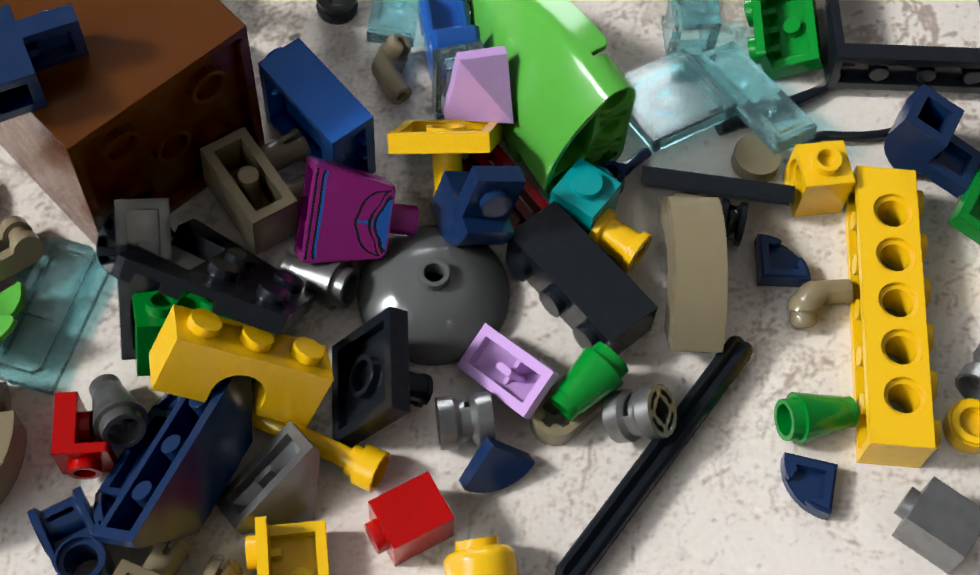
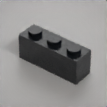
[506,201,658,355]

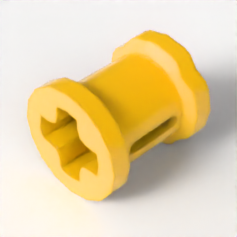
[589,208,653,273]

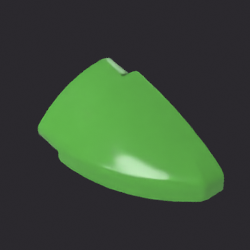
[470,0,636,195]

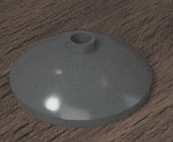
[357,225,510,366]

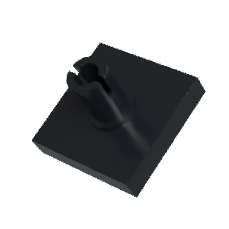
[332,306,433,448]

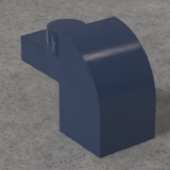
[0,3,89,122]
[884,84,980,198]
[430,166,526,246]

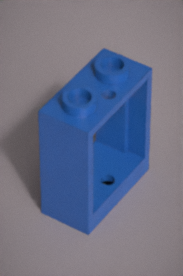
[258,38,376,174]

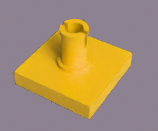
[387,119,502,196]

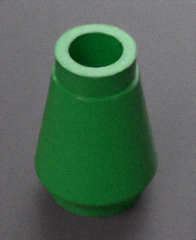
[549,341,629,421]
[774,392,859,445]

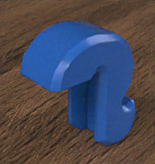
[418,0,481,86]

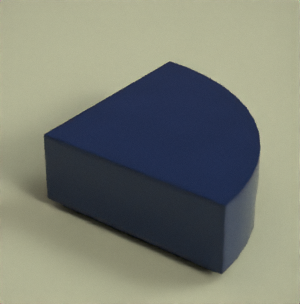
[754,234,811,287]
[459,436,535,493]
[780,452,838,521]

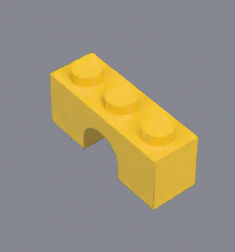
[149,304,334,427]

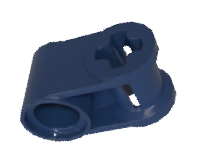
[27,486,116,575]

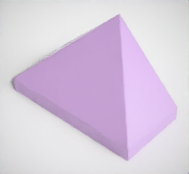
[442,45,514,124]
[456,323,559,420]

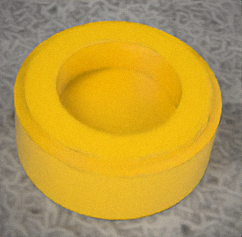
[942,398,980,454]

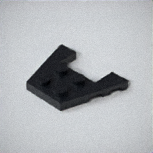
[110,218,317,336]

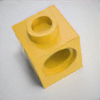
[782,140,855,217]

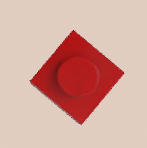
[364,471,455,566]

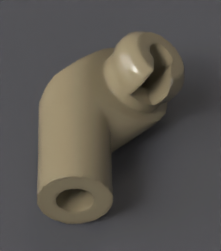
[371,34,412,105]
[787,279,853,328]

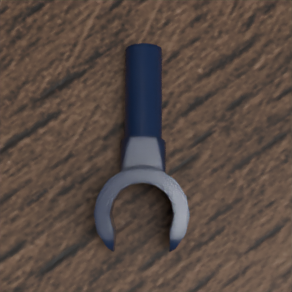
[598,146,652,195]

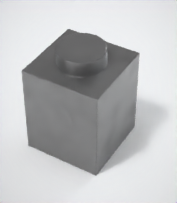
[891,476,980,574]

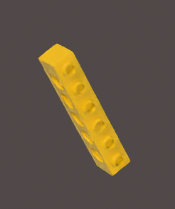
[845,165,942,468]

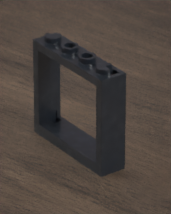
[815,0,980,94]

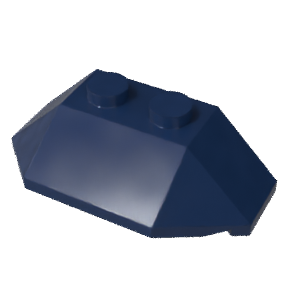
[91,375,253,549]

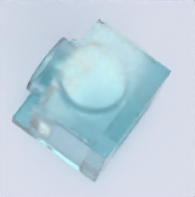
[661,0,722,59]

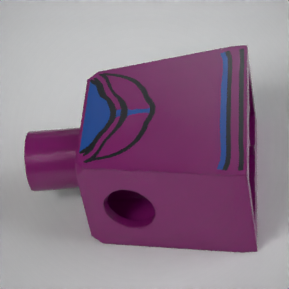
[294,155,419,263]

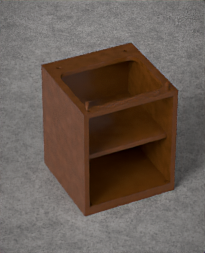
[0,0,265,246]

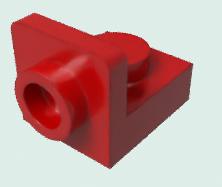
[51,392,118,480]

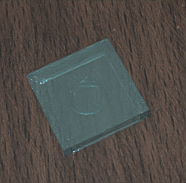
[624,48,737,153]

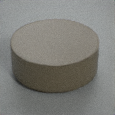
[731,134,782,182]

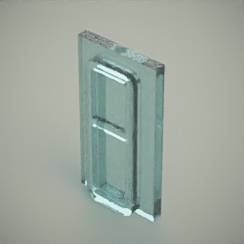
[0,236,110,396]

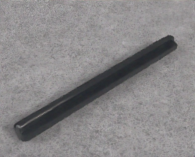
[555,335,753,575]

